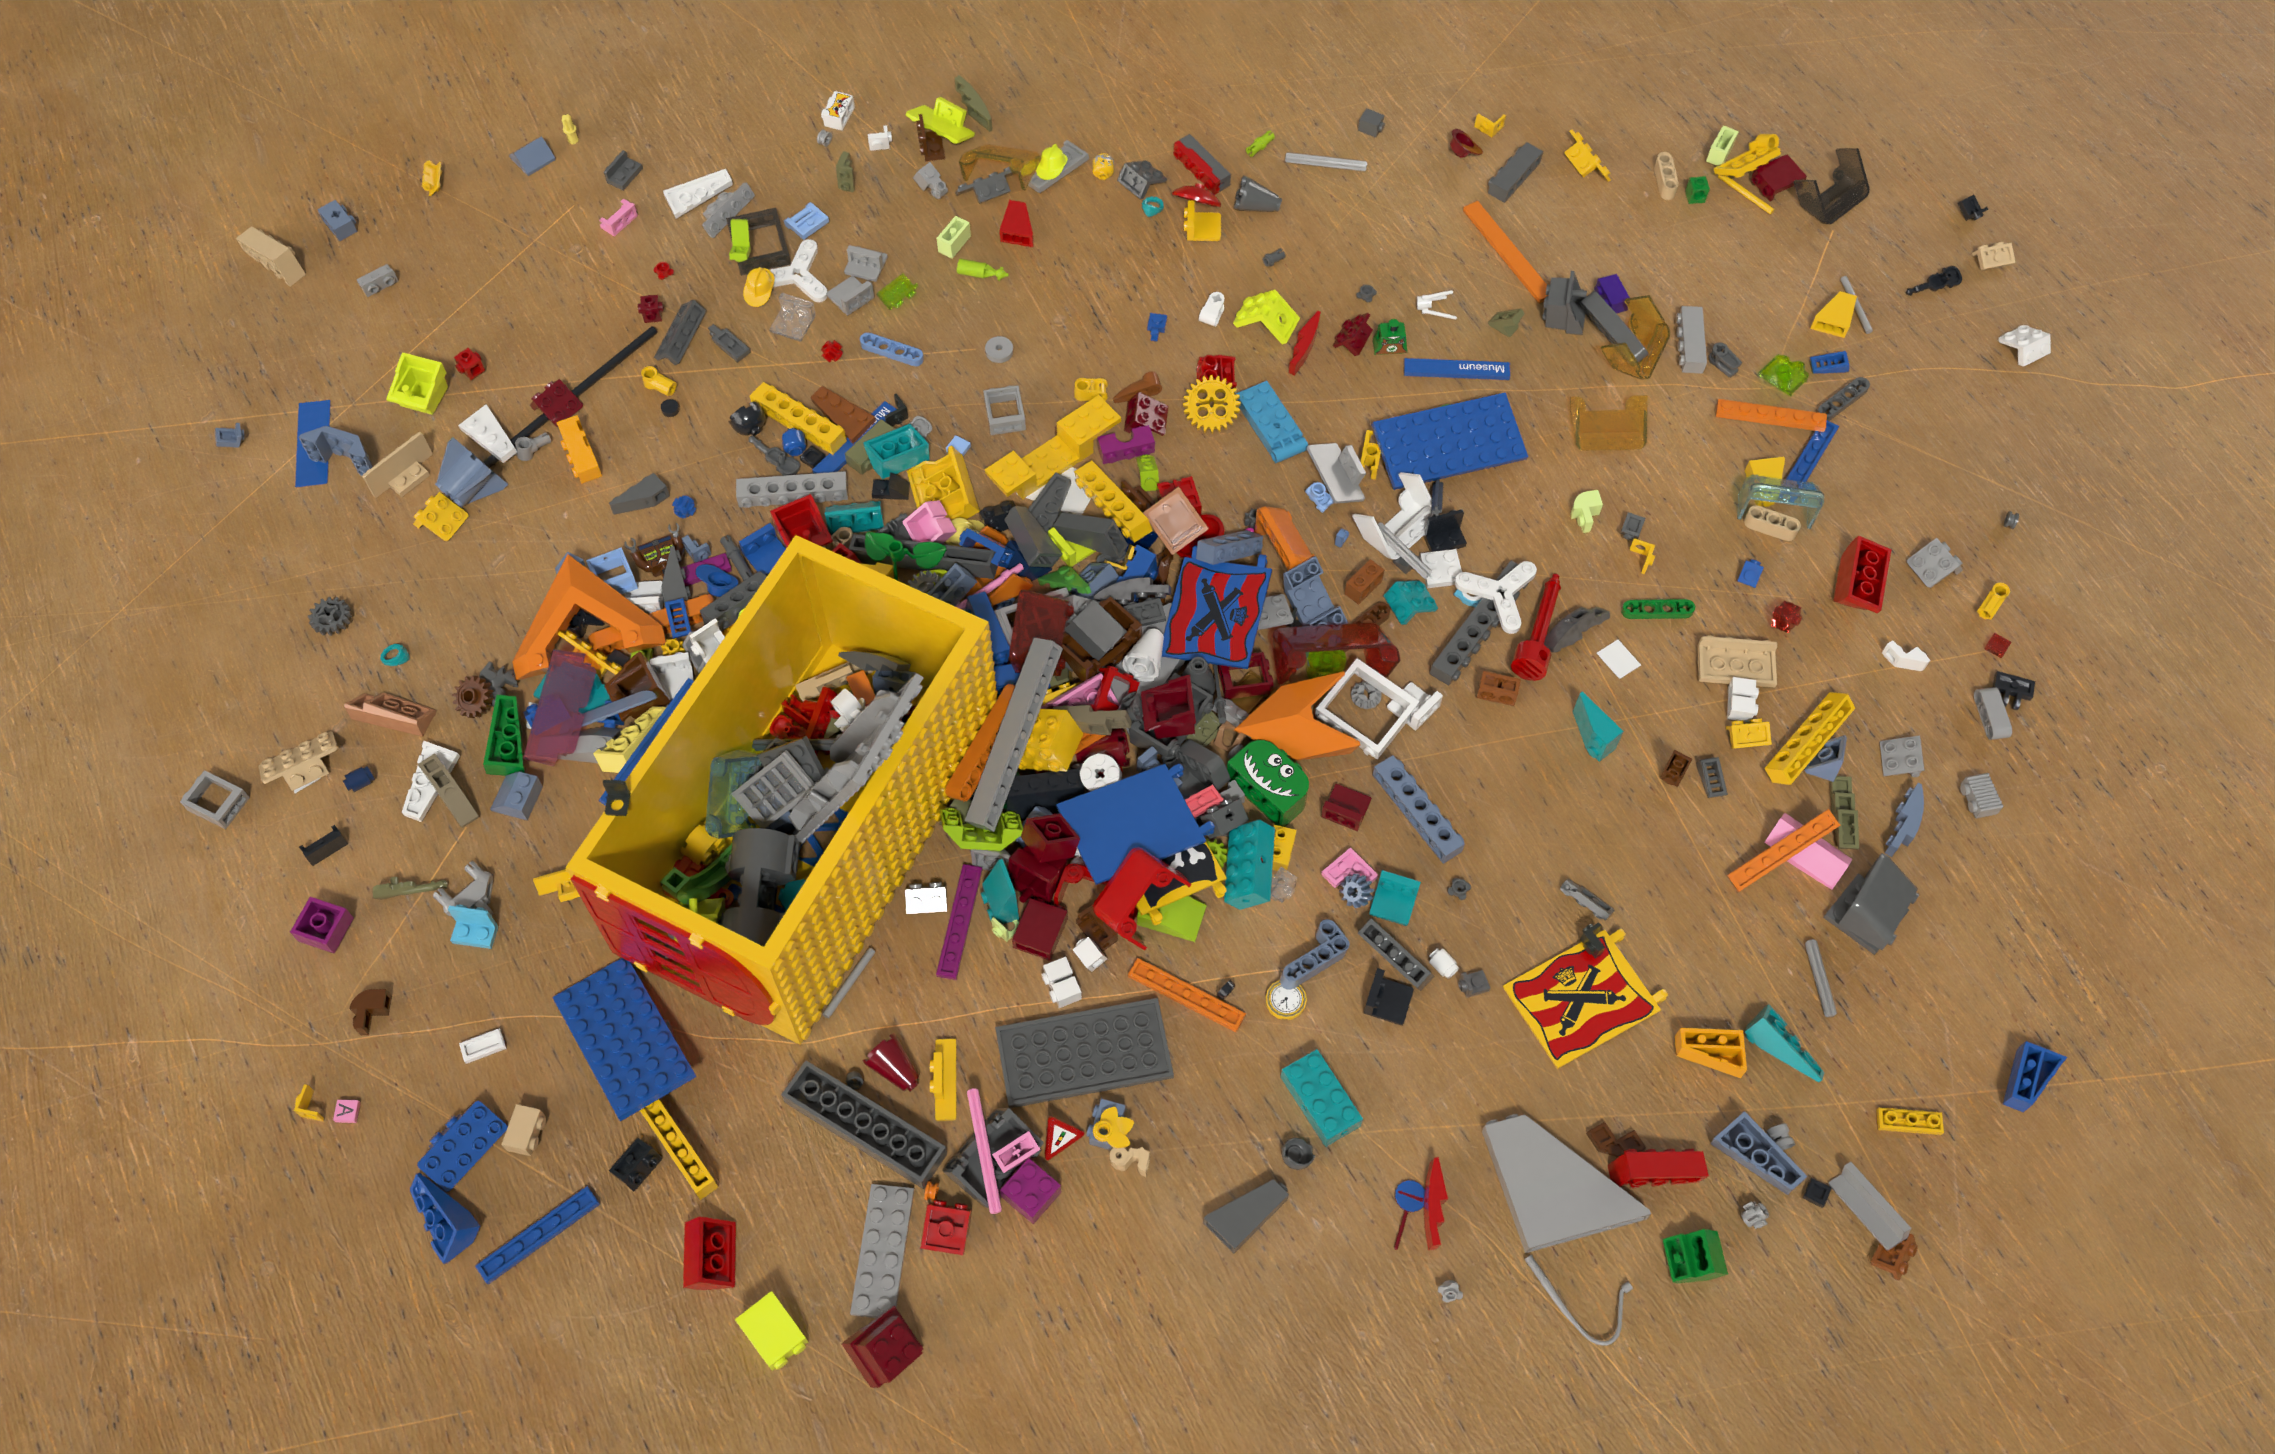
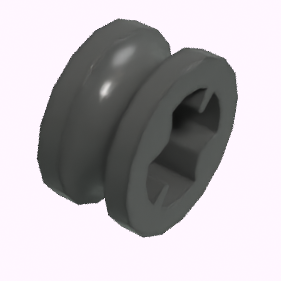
[2004,511,2019,529]

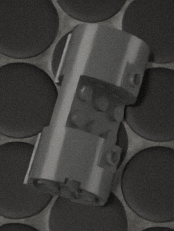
[718,828,800,947]

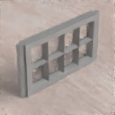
[731,750,815,829]

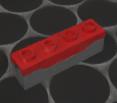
[1173,134,1231,195]

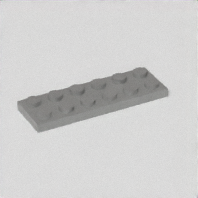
[850,1184,914,1318]

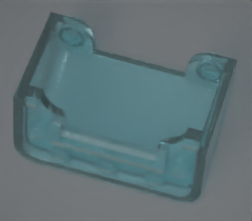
[705,750,761,839]

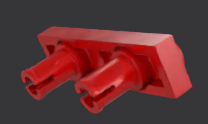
[789,687,838,756]

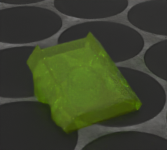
[1758,354,1809,397]

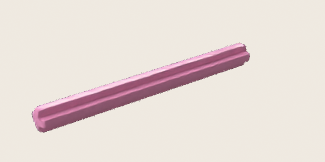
[967,1088,1001,1214]

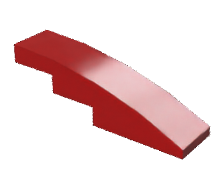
[1289,311,1321,376]
[1424,1157,1448,1251]

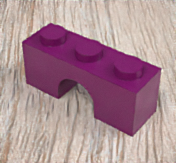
[1097,425,1155,464]

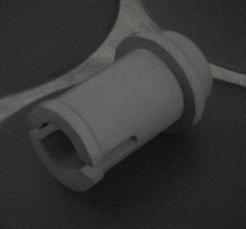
[1263,248,1285,267]

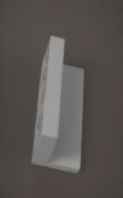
[1829,1162,1911,1250]

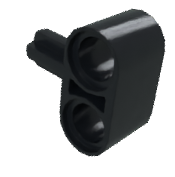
[567,608,605,639]

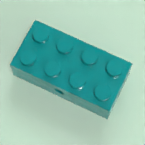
[1224,820,1275,910]
[1280,1049,1363,1147]

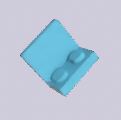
[448,905,499,949]

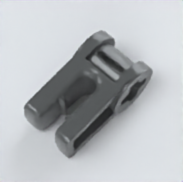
[1708,342,1742,377]

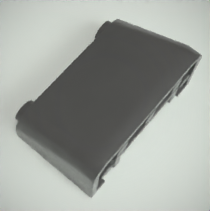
[1130,673,1214,757]
[1838,853,1919,950]
[942,1108,1044,1208]

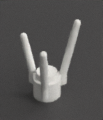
[1417,290,1457,320]

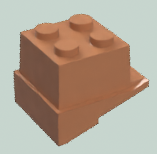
[1143,486,1209,555]

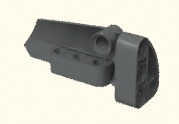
[1162,739,1230,800]

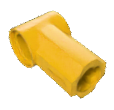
[641,366,677,396]
[1977,583,2010,620]

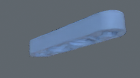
[860,333,924,366]

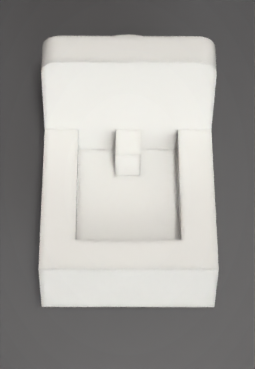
[868,125,892,151]

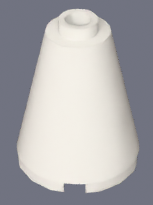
[1122,629,1164,682]

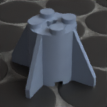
[435,437,508,508]

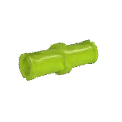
[1246,130,1275,157]

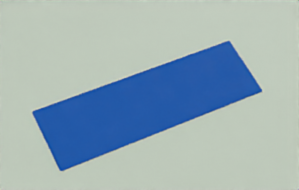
[295,400,330,487]

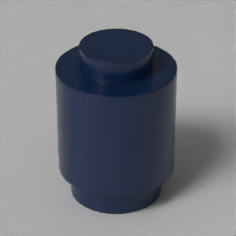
[343,766,375,792]

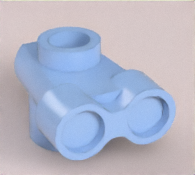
[1305,482,1334,513]

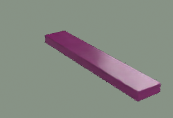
[936,864,983,980]

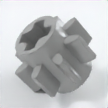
[1741,1201,1769,1229]

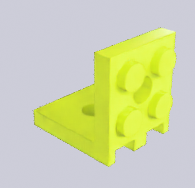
[1233,289,1300,344]

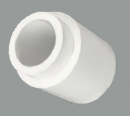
[1429,949,1459,979]

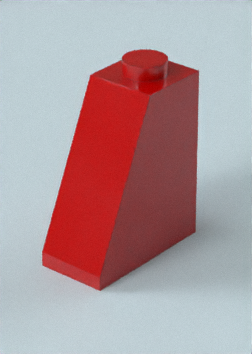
[999,200,1034,248]

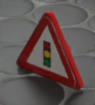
[1045,1116,1085,1160]

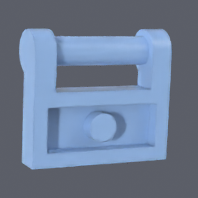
[784,202,829,240]

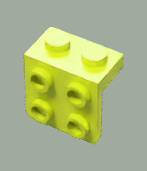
[1048,527,1096,567]

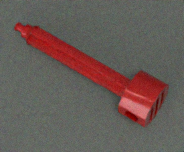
[1511,573,1561,681]

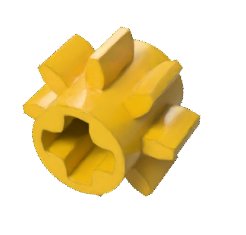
[661,638,686,656]

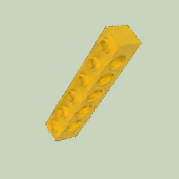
[749,382,847,455]
[1074,460,1152,543]
[1765,692,1855,785]
[640,1099,719,1200]

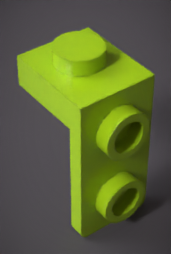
[729,219,751,262]
[1136,455,1159,491]

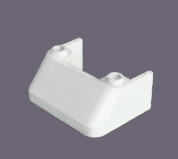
[1352,472,1435,559]
[689,618,725,664]

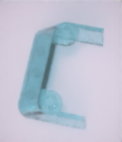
[1737,475,1824,529]

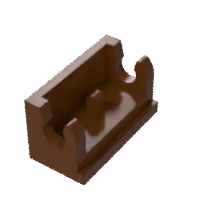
[1076,903,1118,952]

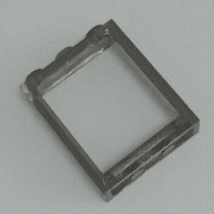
[726,208,791,275]

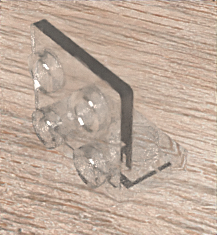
[770,293,816,341]

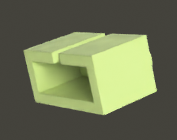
[1706,125,1739,166]

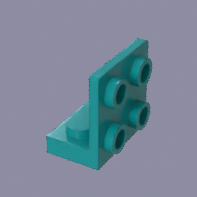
[1369,870,1421,926]

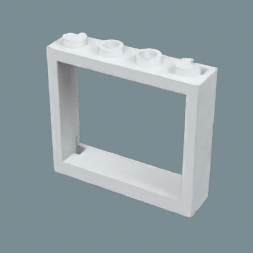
[1315,658,1420,759]

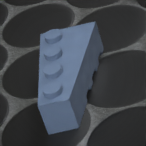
[1710,1111,1807,1195]

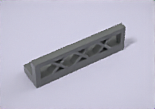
[654,300,706,365]

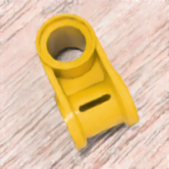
[1074,378,1108,401]

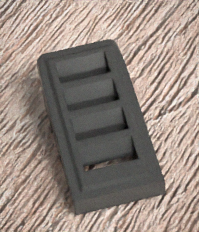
[1696,757,1728,798]

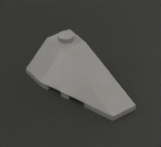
[537,727,622,763]

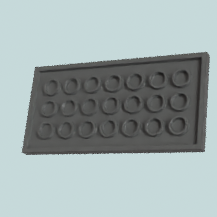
[995,998,1174,1108]

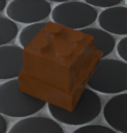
[604,651,671,722]

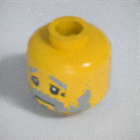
[1092,153,1114,180]

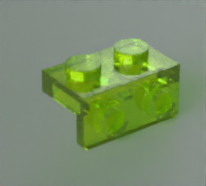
[876,273,918,310]

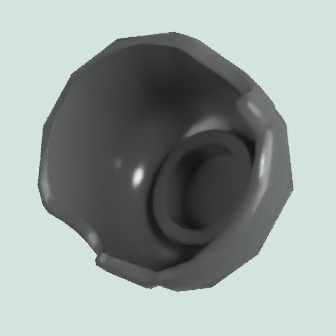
[1281,1137,1315,1170]

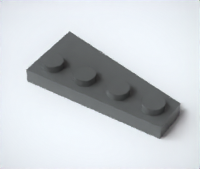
[1028,472,1071,534]

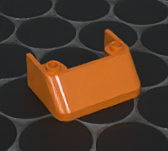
[1255,506,1315,570]

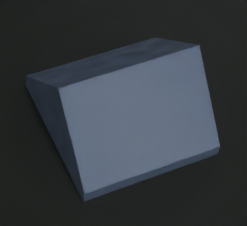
[509,136,556,176]
[1805,735,1847,782]

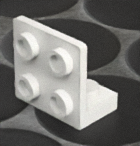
[1387,682,1443,731]

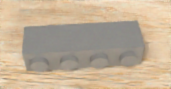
[1675,306,1707,374]

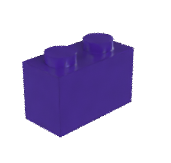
[1594,274,1631,314]

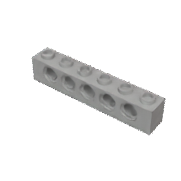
[736,471,848,508]

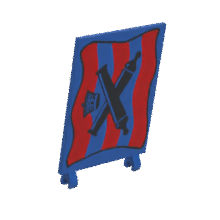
[1162,546,1272,669]

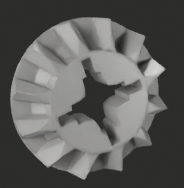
[1351,680,1381,709]

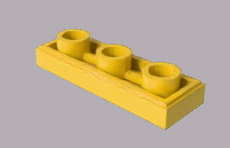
[1876,1107,1944,1135]

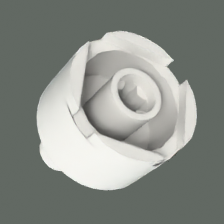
[1080,753,1122,792]

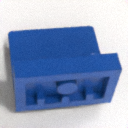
[739,523,786,576]

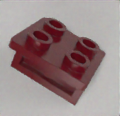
[1333,312,1373,356]

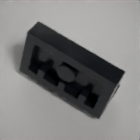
[609,1138,662,1191]

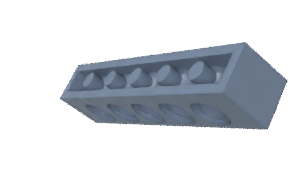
[1373,755,1465,864]

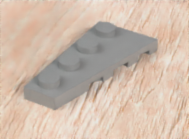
[1028,140,1089,194]

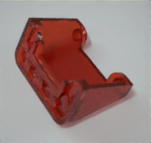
[1009,590,1074,676]

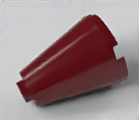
[1076,728,1130,767]
[863,1033,920,1092]

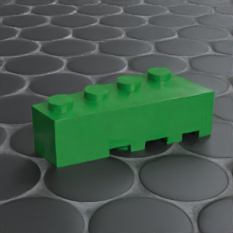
[483,695,526,776]

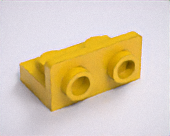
[1726,718,1772,749]

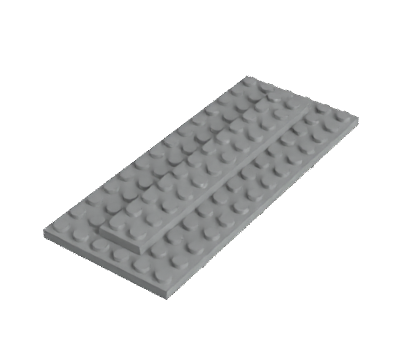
[788,673,923,845]

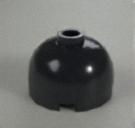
[728,401,765,436]

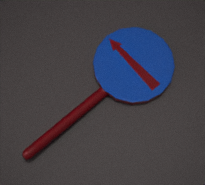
[1394,1180,1425,1250]

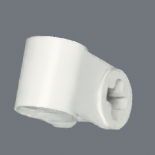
[1199,292,1225,327]

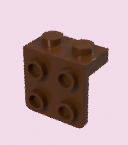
[1121,480,1155,513]

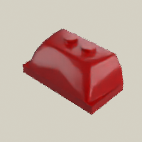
[1833,535,1892,613]

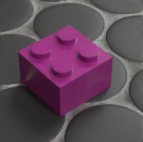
[290,897,354,953]
[1000,1158,1062,1224]

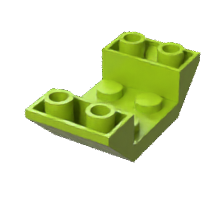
[940,808,1023,851]

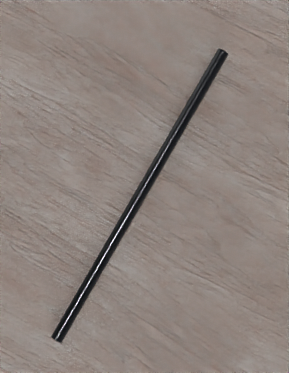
[483,326,657,468]

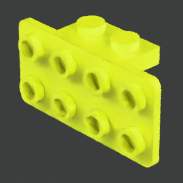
[906,97,975,144]

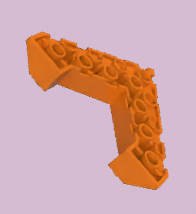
[512,554,666,680]

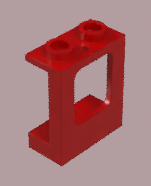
[1087,666,1140,712]

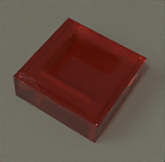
[1984,633,2011,658]

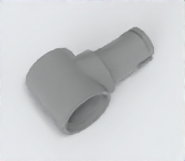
[515,432,551,461]

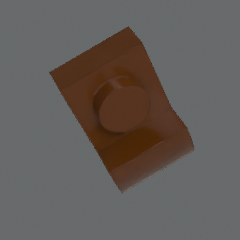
[349,989,392,1035]

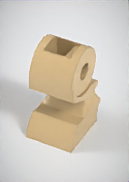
[1110,1147,1150,1177]

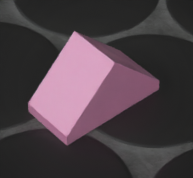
[992,1131,1040,1173]

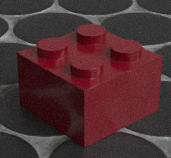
[1021,813,1080,863]

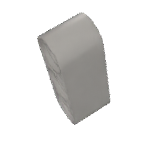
[1974,687,2012,740]

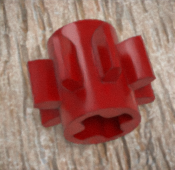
[821,340,843,363]

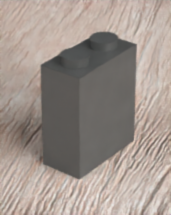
[1064,600,1127,661]

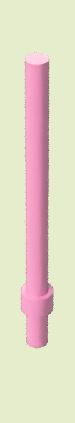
[955,563,1024,610]

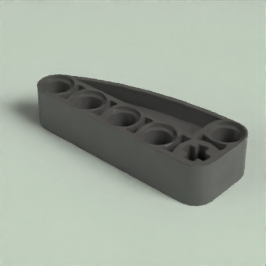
[1580,291,1649,366]

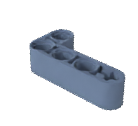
[1280,919,1349,990]

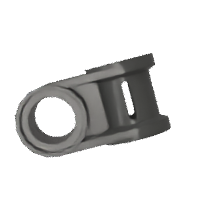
[1118,692,1143,721]

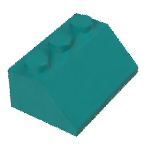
[863,424,929,479]
[825,501,884,535]

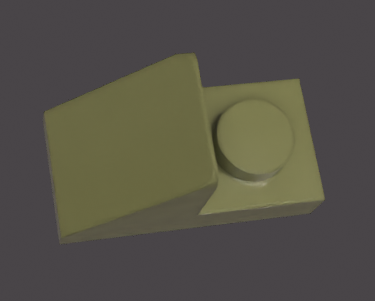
[1488,308,1525,337]

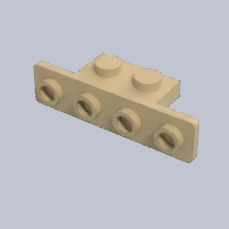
[796,662,873,702]

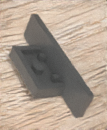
[955,166,1019,204]

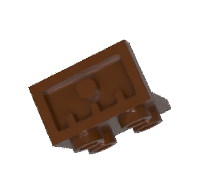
[916,114,945,162]

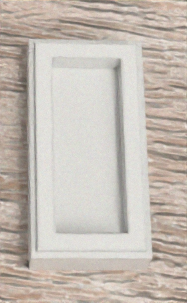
[459,1028,507,1064]

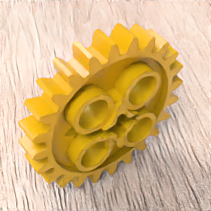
[1183,375,1241,434]

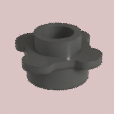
[1356,285,1377,302]
[1448,878,1471,900]

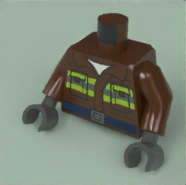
[624,523,684,577]

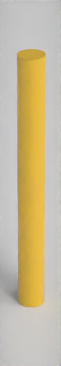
[1718,175,1775,215]

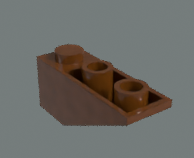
[1660,750,1692,787]

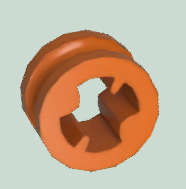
[924,1181,939,1202]

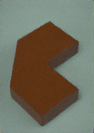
[1586,1122,1646,1157]

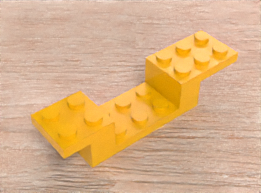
[985,395,1121,500]

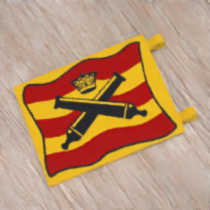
[1503,929,1668,1069]

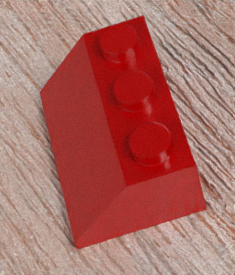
[683,1216,736,1290]

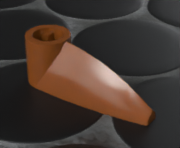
[1113,371,1162,403]

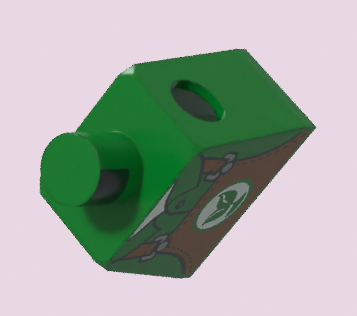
[1372,319,1408,355]

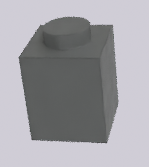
[1358,108,1385,138]

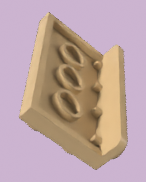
[1697,635,1777,688]

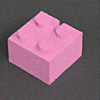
[903,500,957,544]

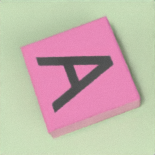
[333,1100,360,1123]

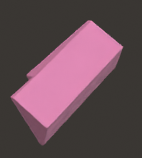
[1040,673,1120,709]
[1764,813,1852,890]

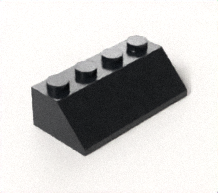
[1004,769,1084,821]

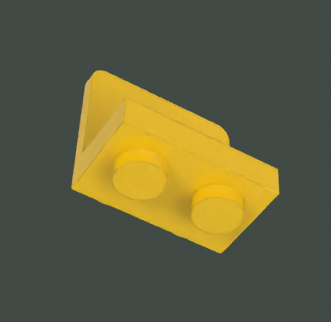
[1184,200,1221,241]
[413,492,468,541]

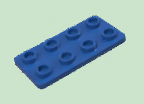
[417,1101,508,1191]

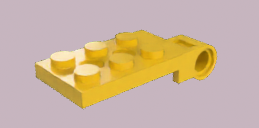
[1714,134,1781,178]

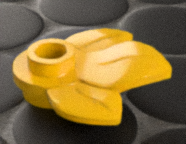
[1093,1107,1134,1148]

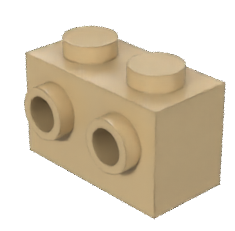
[501,1104,546,1156]

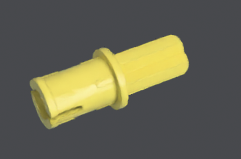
[562,114,579,144]

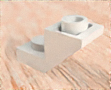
[1882,640,1930,671]

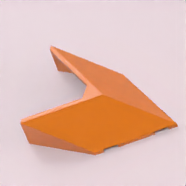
[1234,671,1360,761]

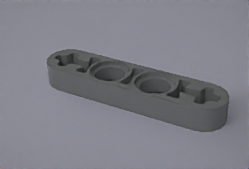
[1817,377,1870,421]

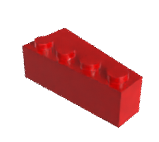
[1607,1148,1709,1188]

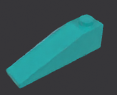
[1745,1004,1824,1082]

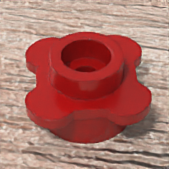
[654,262,674,280]

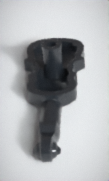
[1906,266,1962,296]

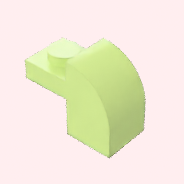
[1571,490,1603,533]

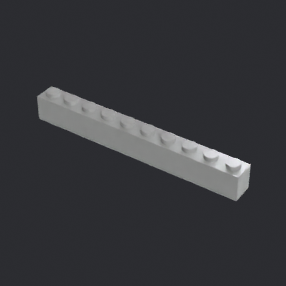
[965,638,1063,832]

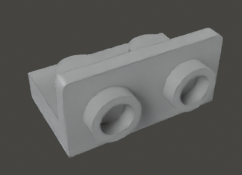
[356,264,399,297]

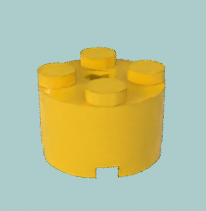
[681,821,727,868]

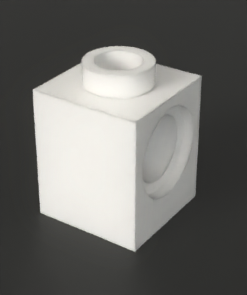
[1073,937,1107,972]

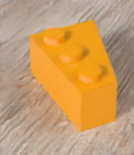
[557,415,602,484]

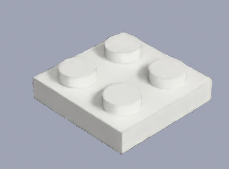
[1420,549,1462,588]

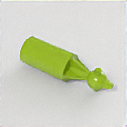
[957,258,1009,281]

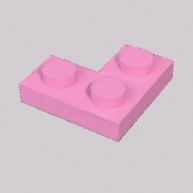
[1321,848,1378,888]

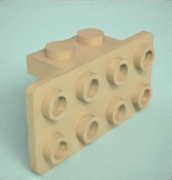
[258,731,338,791]

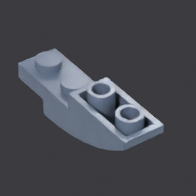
[1885,783,1924,857]

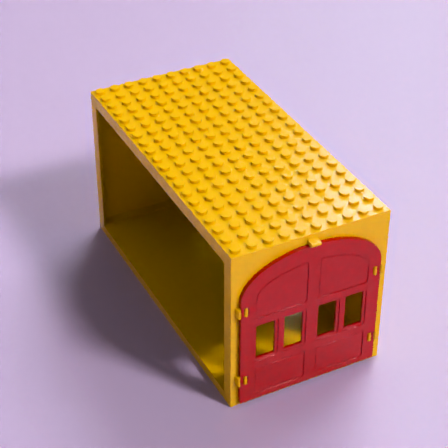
[565,535,998,1045]

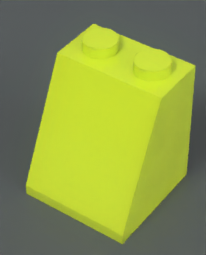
[735,1291,808,1371]

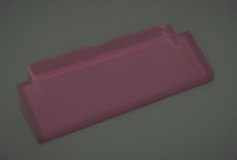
[523,649,596,766]

